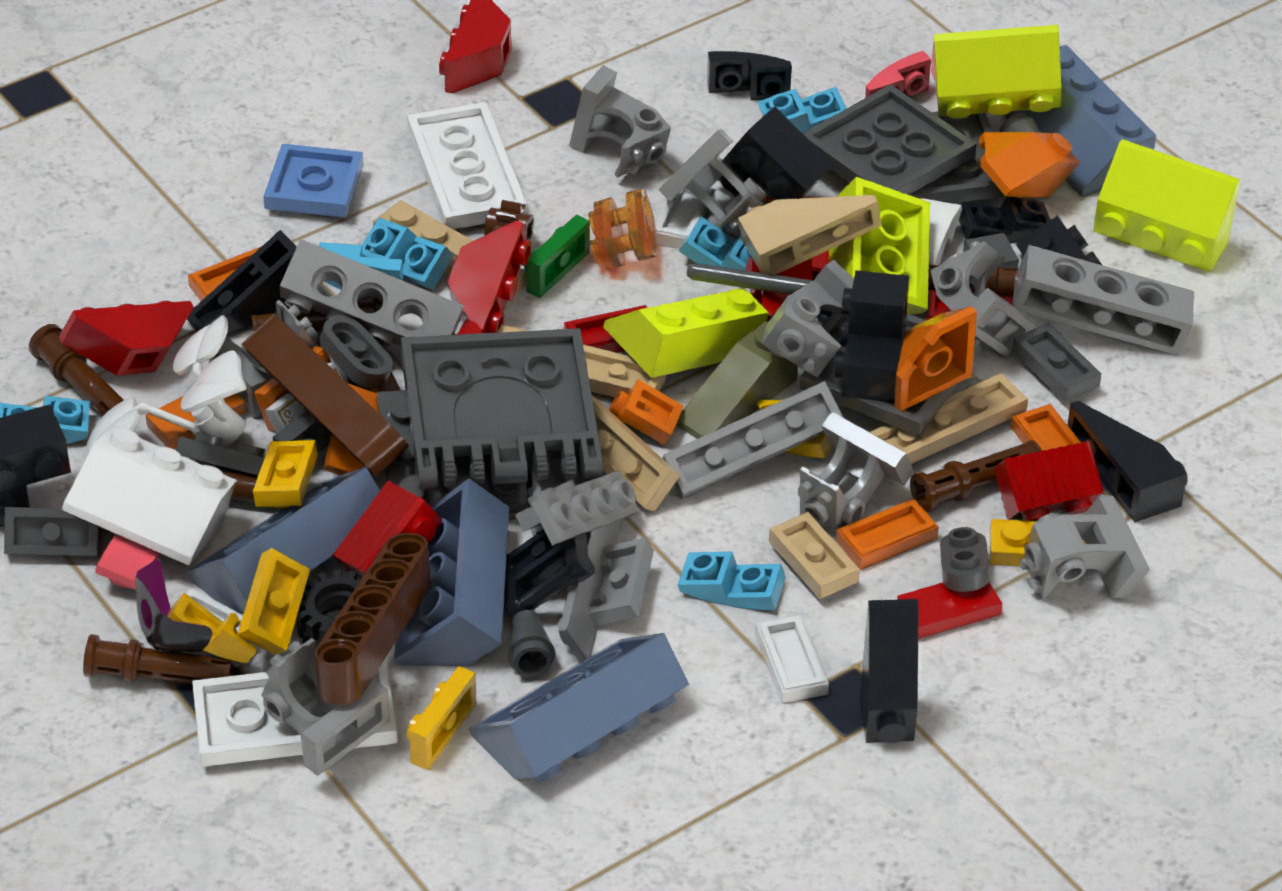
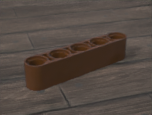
[241,313,409,478]
[315,533,431,705]

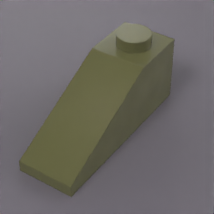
[676,321,798,439]

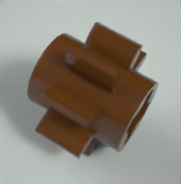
[484,200,534,241]

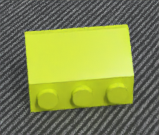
[934,25,1062,119]
[1093,139,1240,272]
[829,177,930,315]
[603,288,769,378]

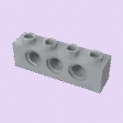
[280,239,464,347]
[1013,245,1194,356]

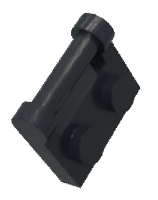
[504,529,595,619]

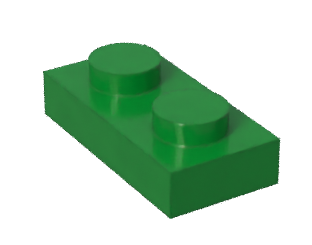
[524,214,590,298]

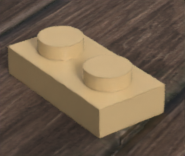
[769,512,860,599]

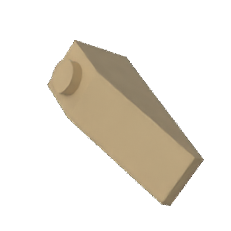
[738,195,882,275]

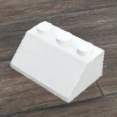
[62,425,237,565]

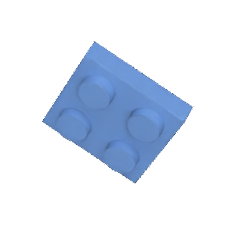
[263,144,364,218]

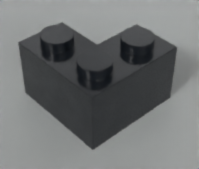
[718,106,834,200]
[834,270,909,403]
[0,404,71,526]

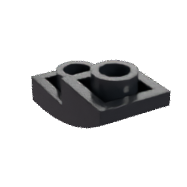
[707,51,792,100]
[959,196,1051,243]

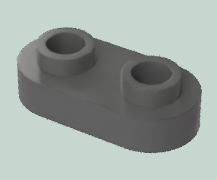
[320,316,393,388]
[940,527,990,592]

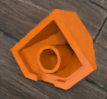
[979,132,1080,198]
[894,306,977,412]

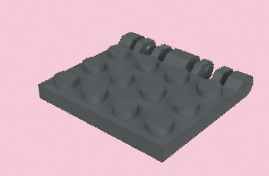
[400,328,603,489]

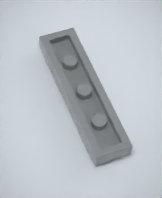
[662,381,844,499]

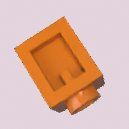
[609,379,684,445]

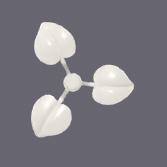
[85,315,246,460]

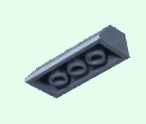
[1004,45,1156,197]
[185,467,380,613]
[394,479,509,666]
[468,633,689,782]

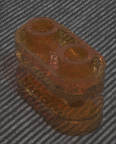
[588,188,657,271]

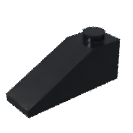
[187,230,323,334]
[1067,401,1188,523]
[859,599,919,743]

